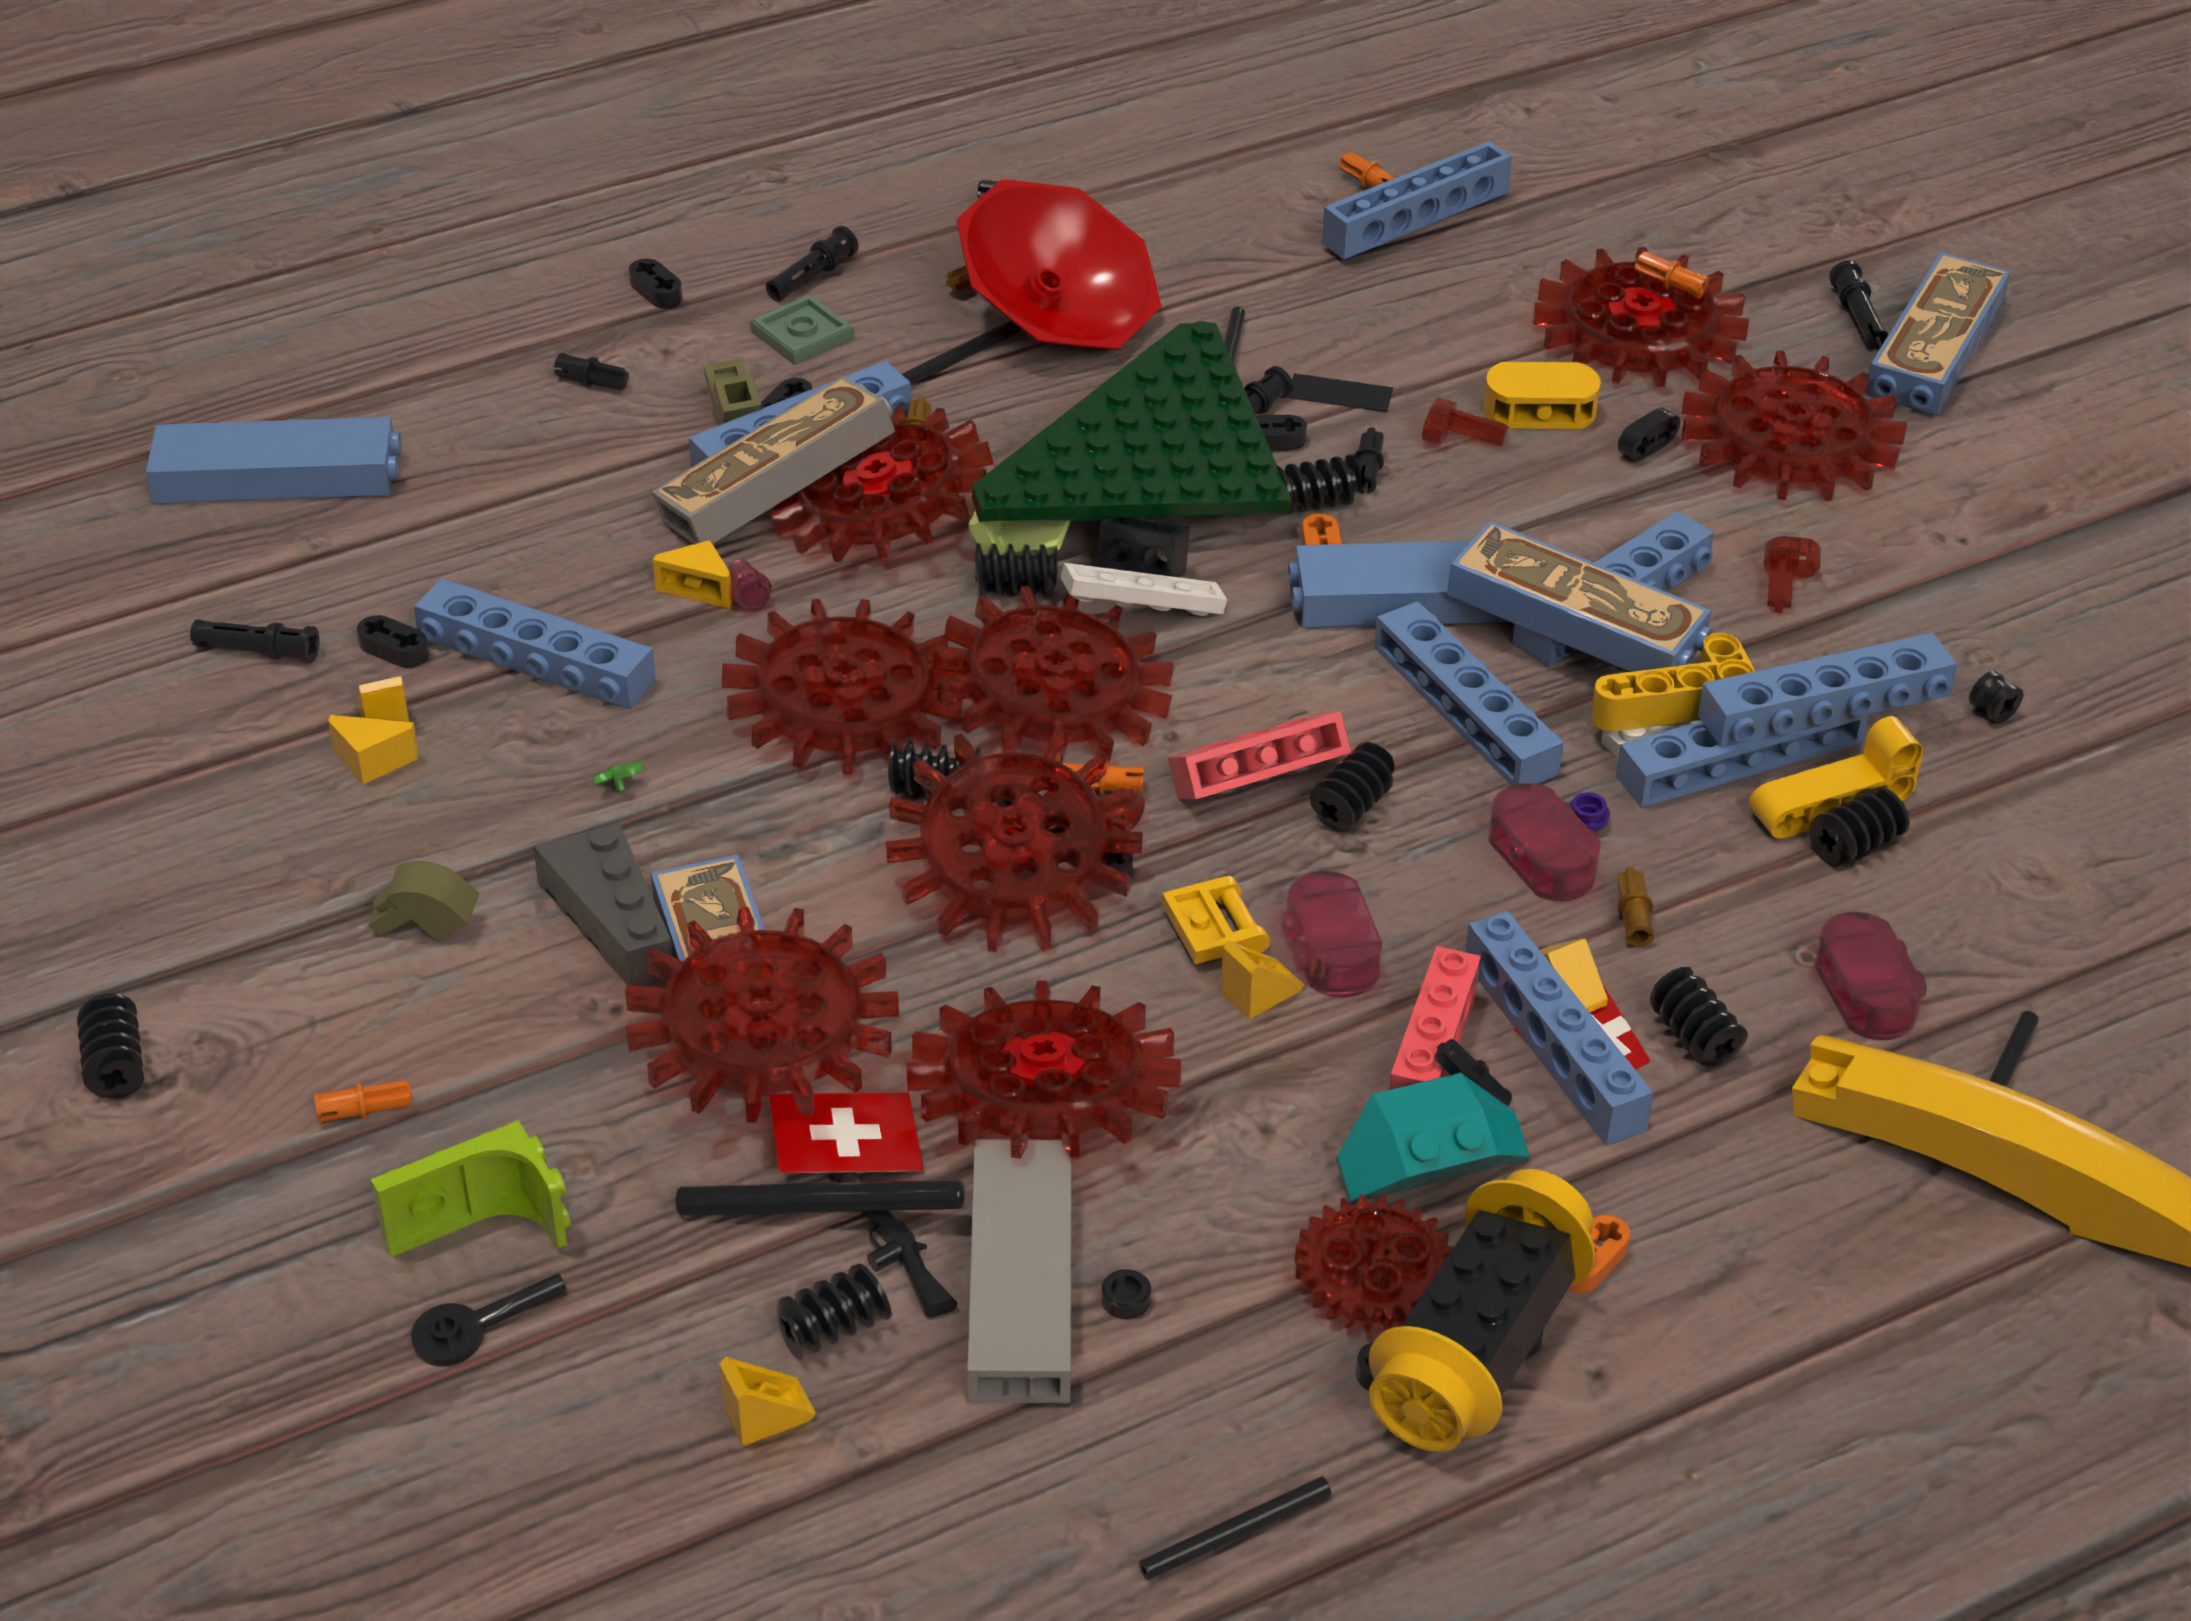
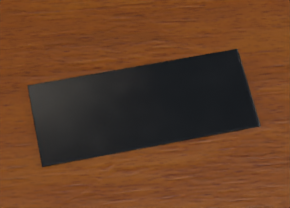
[1288,373,1394,411]

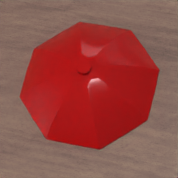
[956,179,1161,350]

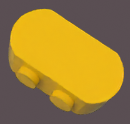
[1483,362,1601,429]

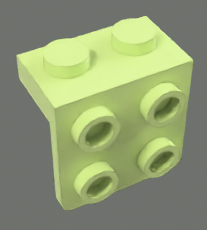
[969,511,1071,556]

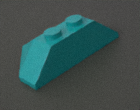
[1335,1073,1530,1204]

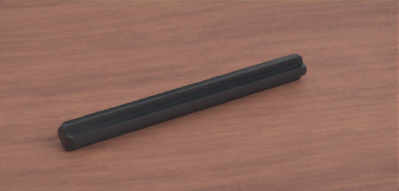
[675,1180,965,1216]

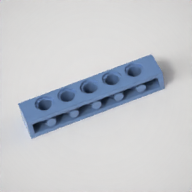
[1322,141,1512,260]
[688,361,911,468]
[1512,511,1714,667]
[414,578,656,709]
[1374,601,1563,792]
[1698,633,1957,748]
[1616,714,1869,808]
[1465,911,1653,1146]

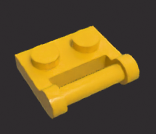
[1162,876,1271,965]

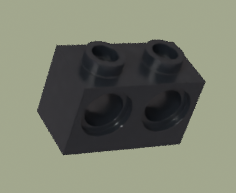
[1097,517,1190,577]

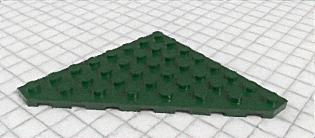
[971,321,1292,522]

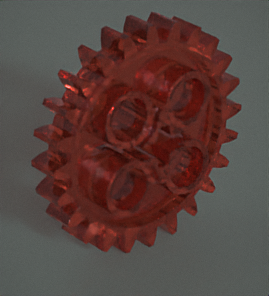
[1294,1194,1454,1333]

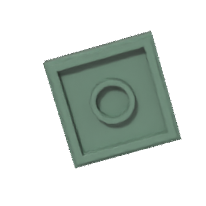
[750,294,854,365]

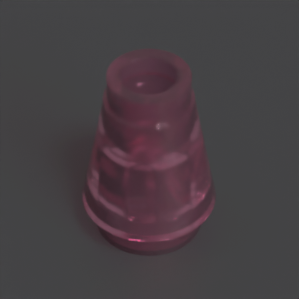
[728,559,771,610]

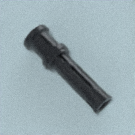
[765,225,859,302]
[1829,260,1888,349]
[1244,366,1293,414]
[190,619,320,663]

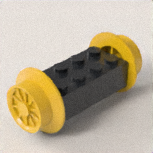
[1369,1169,1595,1452]

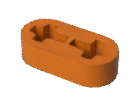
[1302,513,1342,545]
[1568,1215,1630,1293]

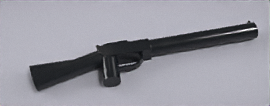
[830,1172,957,1317]

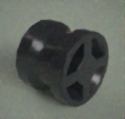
[1969,670,2024,723]

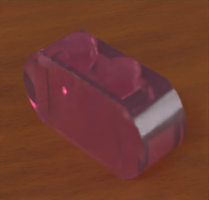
[1488,783,1600,901]
[1280,871,1382,998]
[1814,912,1927,1040]

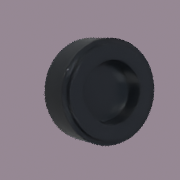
[1101,1269,1151,1319]

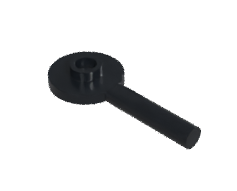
[411,1273,567,1366]

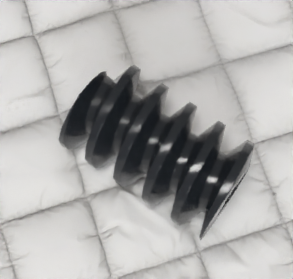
[1277,454,1362,515]
[975,543,1058,596]
[888,740,982,802]
[1309,742,1395,832]
[1809,786,1910,867]
[1650,967,1748,1066]
[77,993,144,1098]
[777,1264,892,1360]

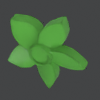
[593,762,643,792]

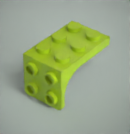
[371,1120,571,1257]

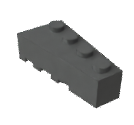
[533,823,675,990]

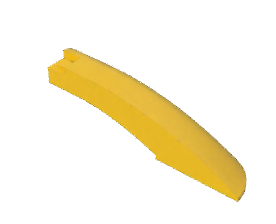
[1792,1034,2191,1267]

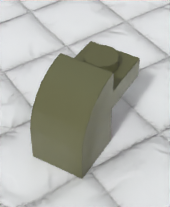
[704,359,761,426]
[368,861,479,941]

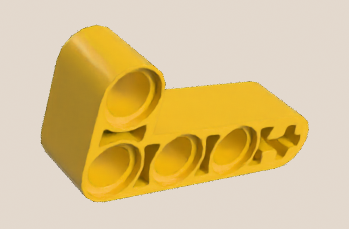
[1591,633,1755,731]
[1748,716,1923,839]

